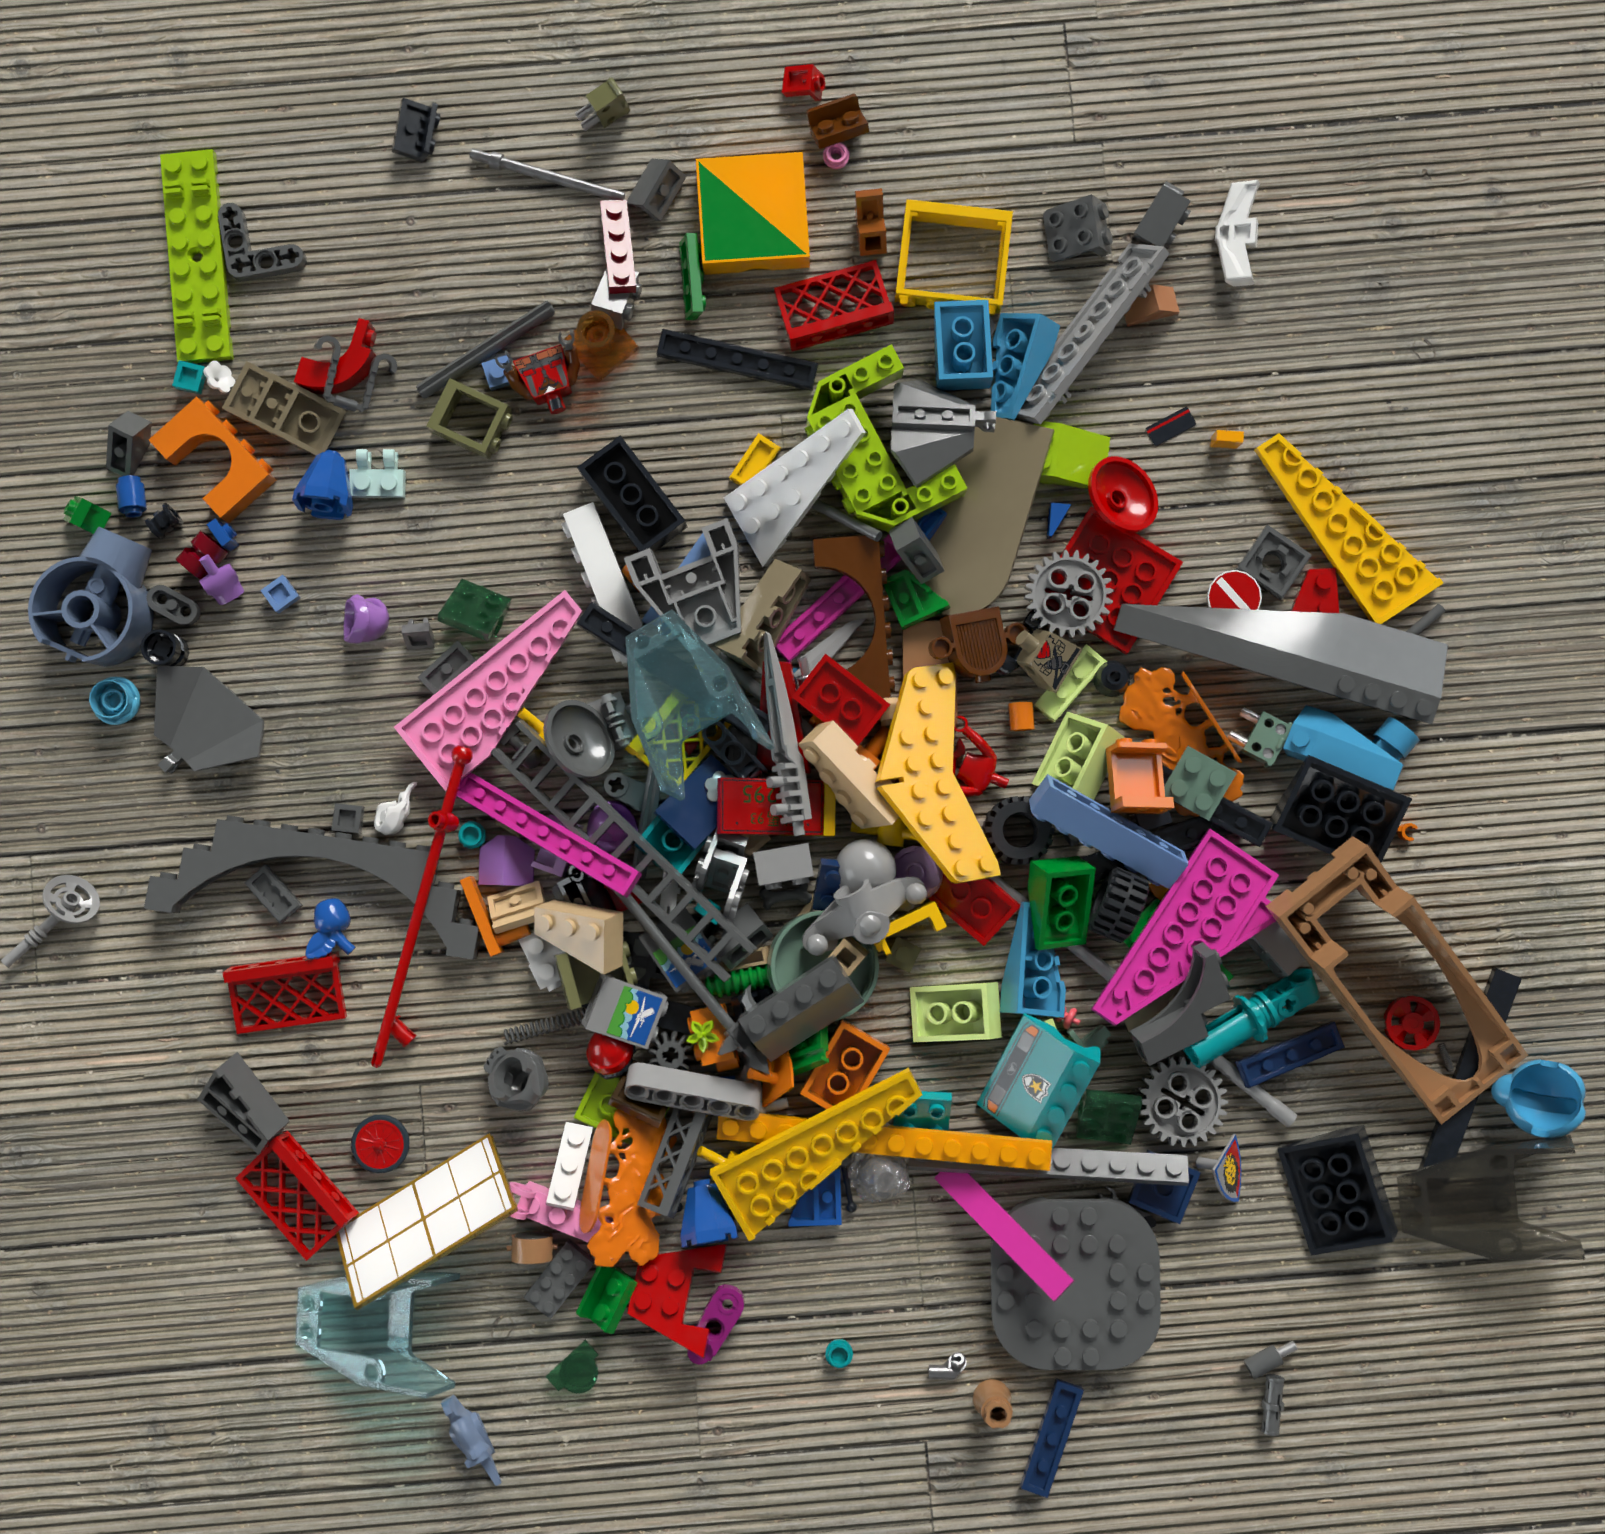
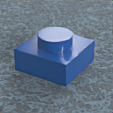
[207,518,239,551]

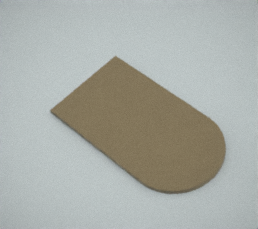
[908,417,1055,616]

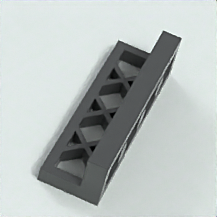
[637,1108,713,1219]

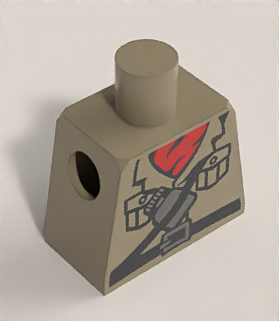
[1016,629,1083,693]

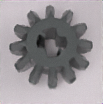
[648,1030,695,1071]

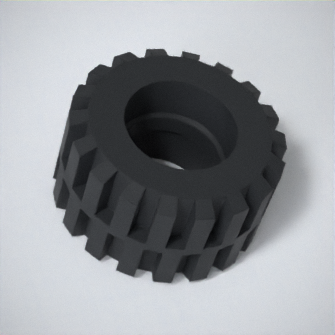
[983,796,1055,865]
[1088,867,1149,943]

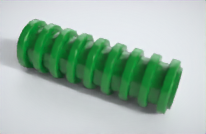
[705,964,771,998]

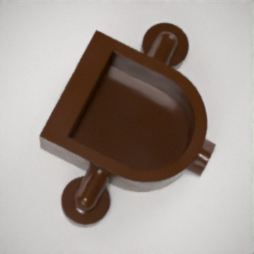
[928,606,1027,683]

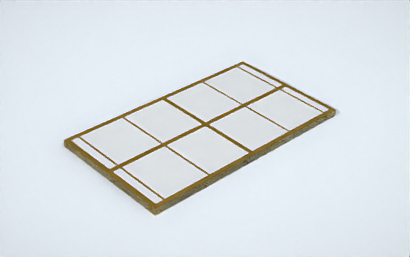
[336,1133,519,1311]

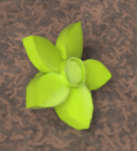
[687,1020,720,1053]

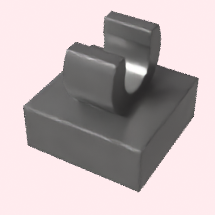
[402,618,435,650]

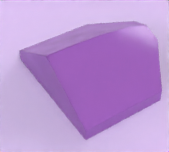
[478,835,535,886]

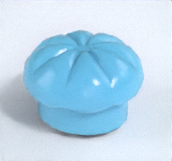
[89,676,141,725]

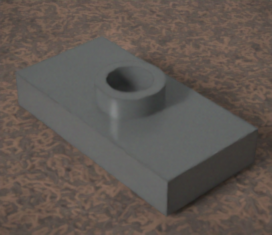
[244,865,303,924]

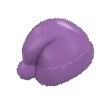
[344,594,389,643]
[587,800,639,853]

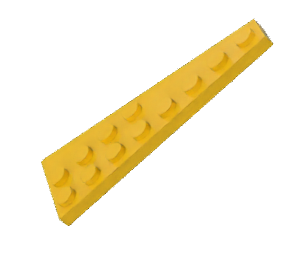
[1254,433,1443,624]
[710,1067,922,1241]

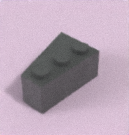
[197,1052,289,1154]

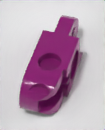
[687,1284,745,1365]

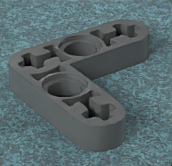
[218,203,307,282]

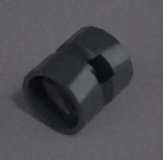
[140,629,189,666]

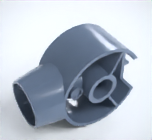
[28,526,154,667]

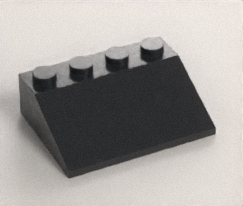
[1270,754,1412,863]
[1277,1125,1398,1256]

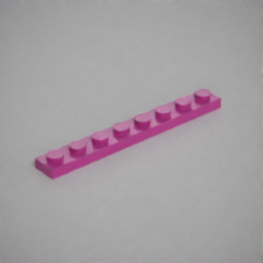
[457,773,642,898]

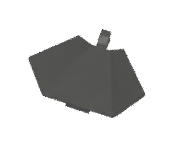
[891,380,996,488]
[154,666,264,774]

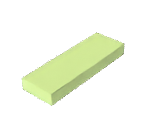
[1033,644,1107,723]

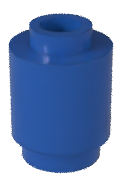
[116,475,147,518]

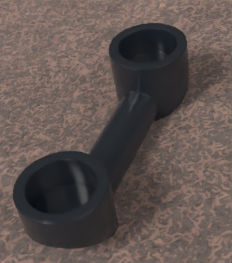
[995,610,1041,677]

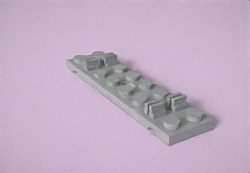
[1016,243,1169,425]

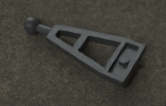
[418,640,541,769]

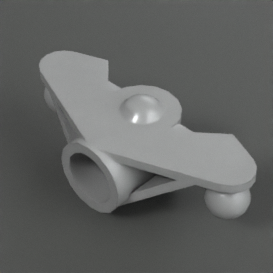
[802,877,927,956]

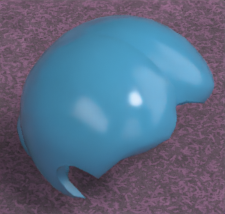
[1491,1059,1586,1138]

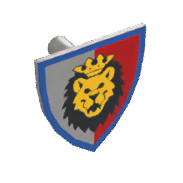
[1196,1134,1242,1202]

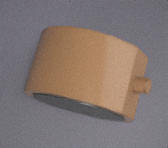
[507,1232,557,1264]

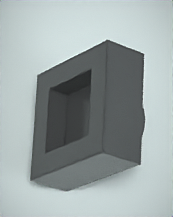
[332,803,365,833]

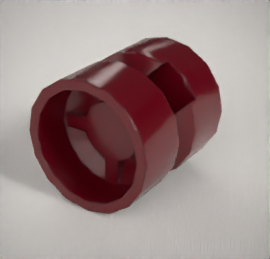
[176,530,229,580]

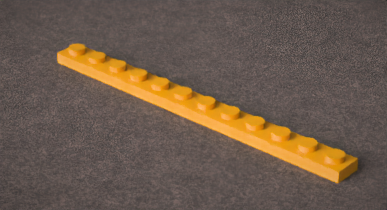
[717,1113,1052,1171]

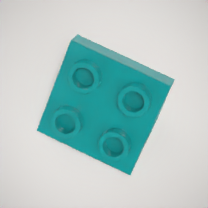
[893,1091,952,1131]

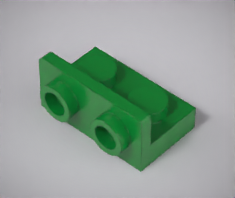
[576,1266,637,1334]

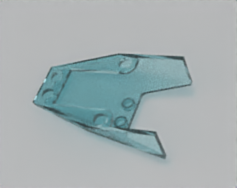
[625,609,775,801]
[295,1271,460,1399]

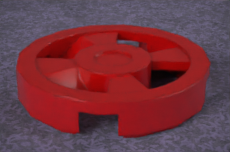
[1383,996,1440,1051]

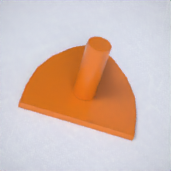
[747,1051,794,1107]

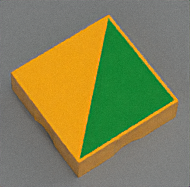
[696,152,810,275]

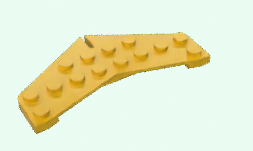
[875,663,1001,883]

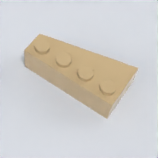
[798,721,899,829]

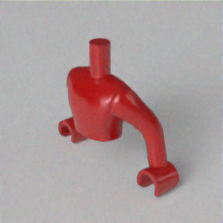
[954,716,1009,797]

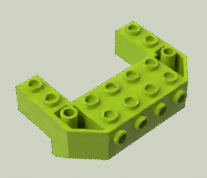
[804,344,968,532]

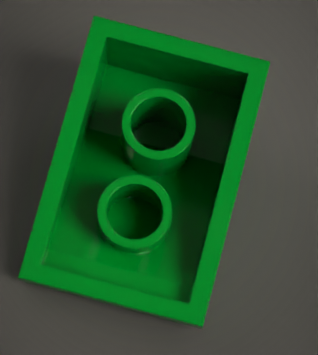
[1028,856,1096,950]

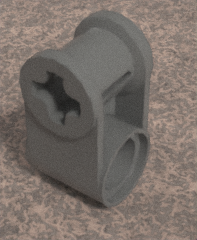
[604,773,646,812]

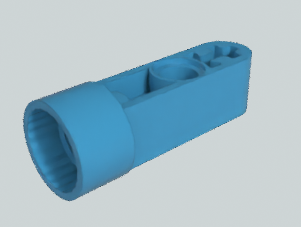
[1372,717,1420,761]

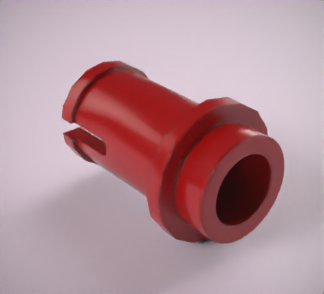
[391,1015,417,1048]

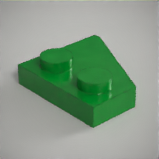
[884,569,951,630]

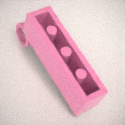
[506,1181,613,1242]

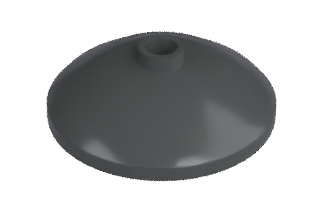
[543,700,615,779]

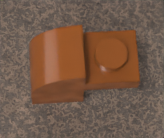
[855,188,887,256]

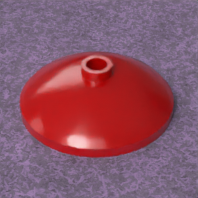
[1088,456,1158,533]

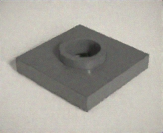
[1235,524,1312,600]

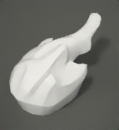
[374,782,417,835]

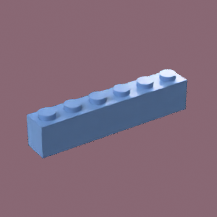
[1029,774,1189,889]

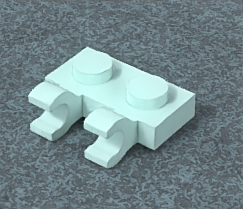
[349,449,406,498]

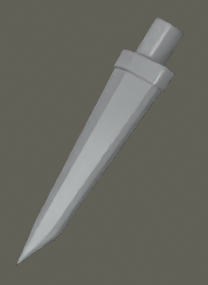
[794,618,867,680]

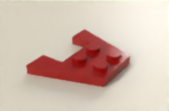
[627,1244,727,1359]

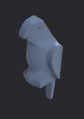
[441,1394,502,1486]

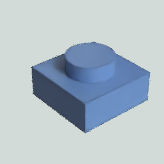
[481,355,510,391]
[260,575,301,613]

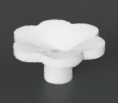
[203,361,235,393]

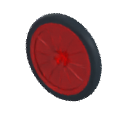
[351,1114,410,1173]

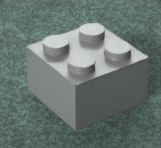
[753,843,814,890]

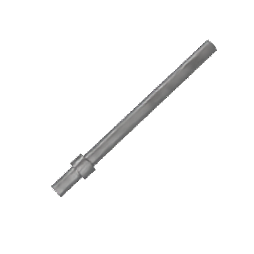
[470,148,625,200]

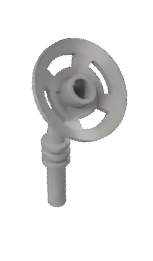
[1,875,100,968]

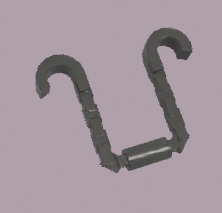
[314,335,397,412]

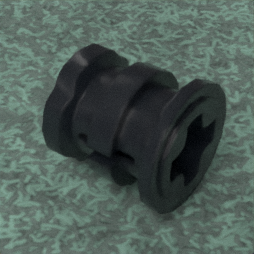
[145,503,184,539]

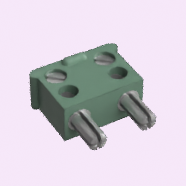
[1227,707,1293,768]

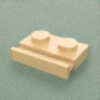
[487,881,546,934]

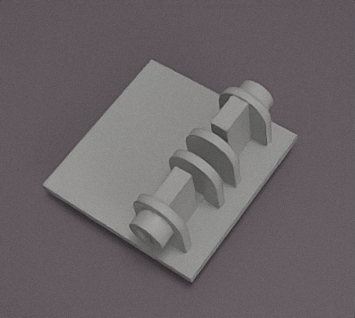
[588,691,636,751]

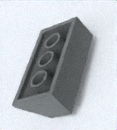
[738,954,864,1062]

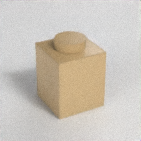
[829,936,870,976]

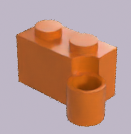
[687,1003,740,1072]

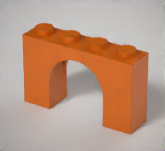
[149,396,277,523]

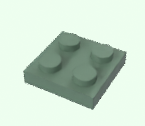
[1164,746,1237,820]

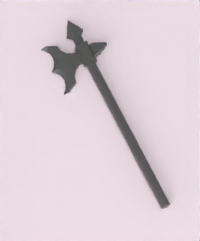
[613,890,770,1075]

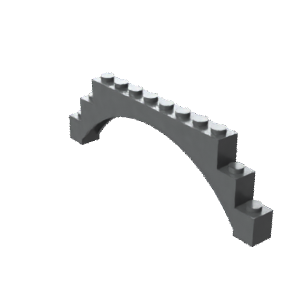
[144,815,481,960]

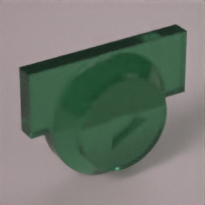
[545,1339,599,1394]

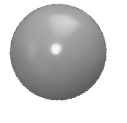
[836,839,896,893]

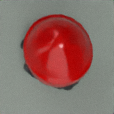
[587,1032,636,1080]

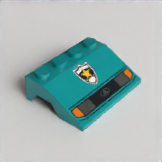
[977,1013,1100,1150]

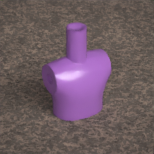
[199,555,244,605]

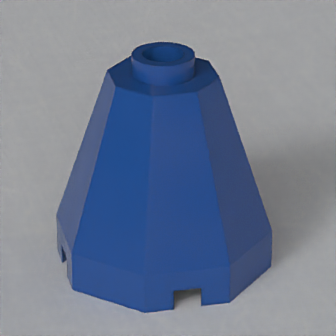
[292,450,353,520]
[680,1179,739,1248]

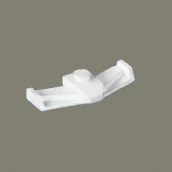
[1215,180,1260,286]

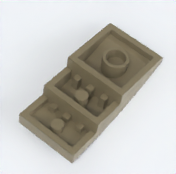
[222,361,346,456]

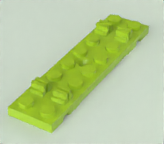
[160,149,234,363]

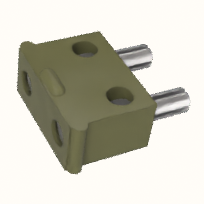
[575,77,631,131]

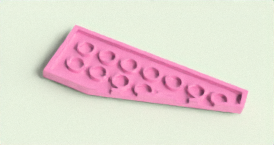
[394,590,583,791]

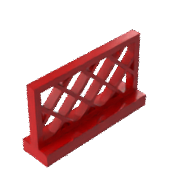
[774,260,894,352]
[222,951,347,1034]
[235,1131,359,1261]

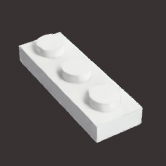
[546,1122,593,1211]

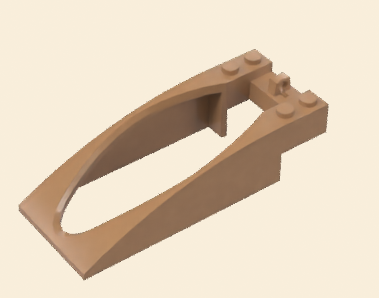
[1265,836,1528,1124]

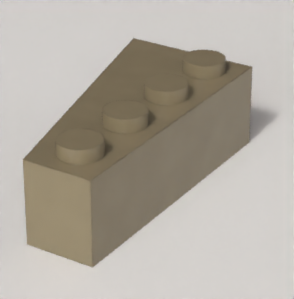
[715,559,811,674]

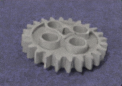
[1024,550,1114,639]
[1136,1056,1228,1147]

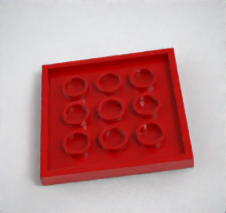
[1045,506,1183,654]

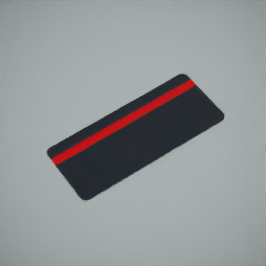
[1146,407,1197,446]

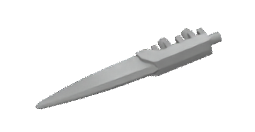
[764,631,812,836]

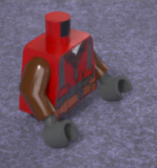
[495,329,580,414]

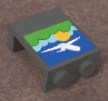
[638,908,722,993]

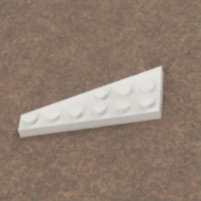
[724,409,866,567]

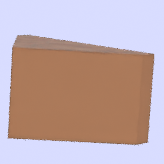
[1124,284,1180,326]

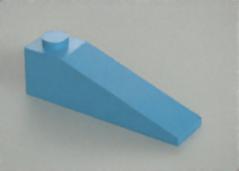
[991,313,1060,420]
[1283,705,1404,791]
[1000,902,1066,1018]

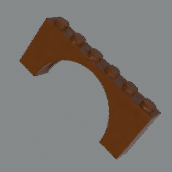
[813,535,895,698]

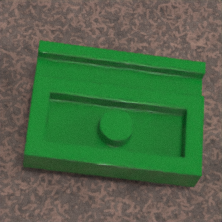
[789,1026,829,1076]

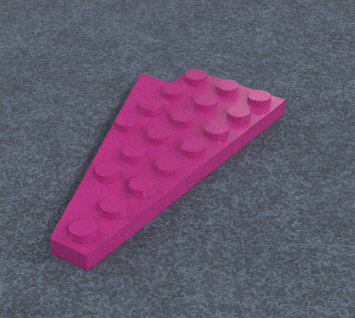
[1091,829,1279,1026]

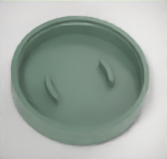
[767,911,879,1021]

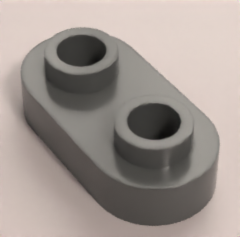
[146,585,201,626]

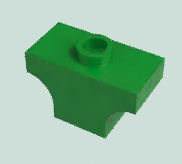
[63,496,112,534]

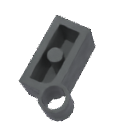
[1132,181,1191,249]

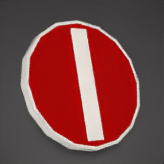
[1207,570,1262,610]

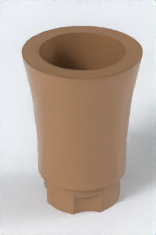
[973,1379,1013,1429]

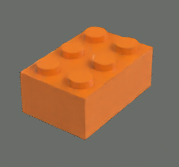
[800,1019,890,1109]

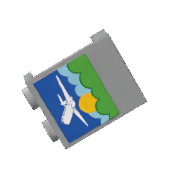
[581,973,668,1049]

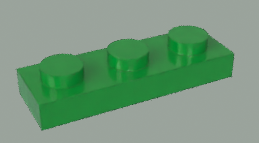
[679,233,706,321]

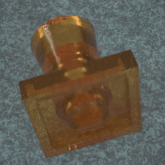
[564,310,639,383]

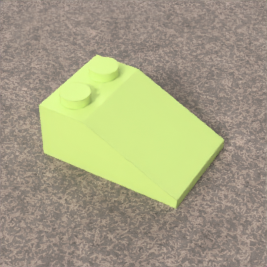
[910,982,1002,1042]

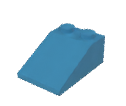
[934,300,993,391]

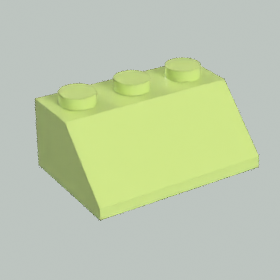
[1032,712,1124,800]

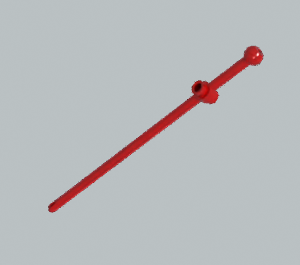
[371,745,473,1068]

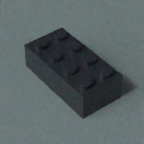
[577,435,688,552]

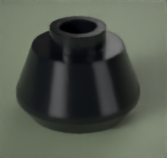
[1093,661,1130,697]

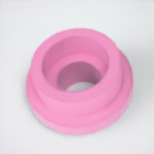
[823,142,850,169]

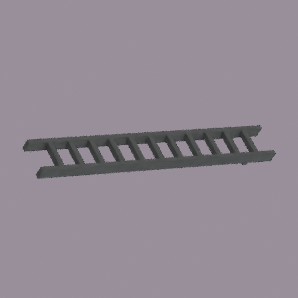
[490,720,758,982]

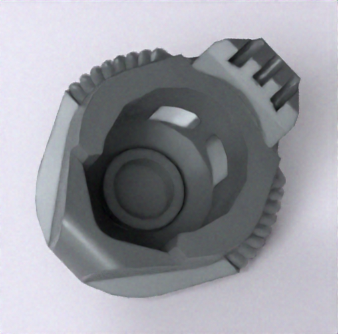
[483,1047,549,1111]

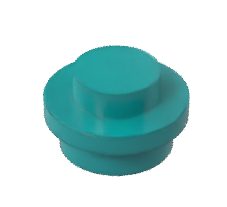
[458,821,486,849]
[825,1339,853,1368]

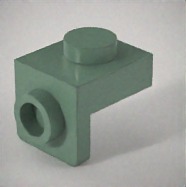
[1065,1024,1111,1049]

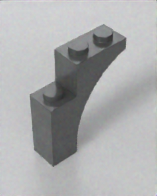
[1130,942,1230,1066]

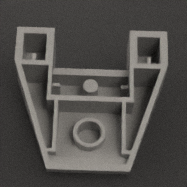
[624,518,741,652]

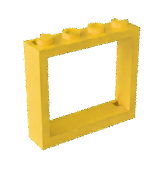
[894,199,1013,316]

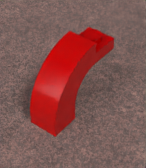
[294,318,376,394]

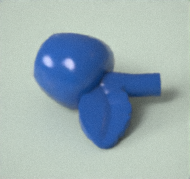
[305,898,356,959]

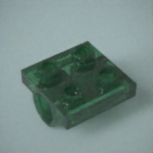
[438,579,511,642]
[1076,1089,1142,1145]

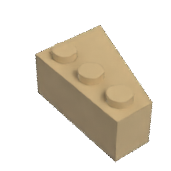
[534,899,623,975]

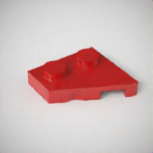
[1291,568,1339,613]

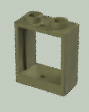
[426,378,513,460]

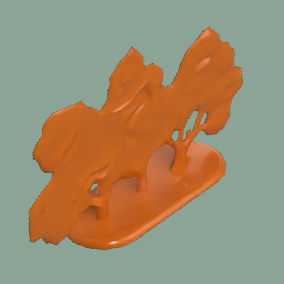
[1119,667,1244,817]
[579,1109,677,1267]

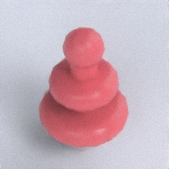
[1055,1006,1081,1029]

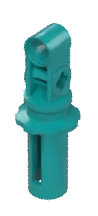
[1184,968,1320,1068]

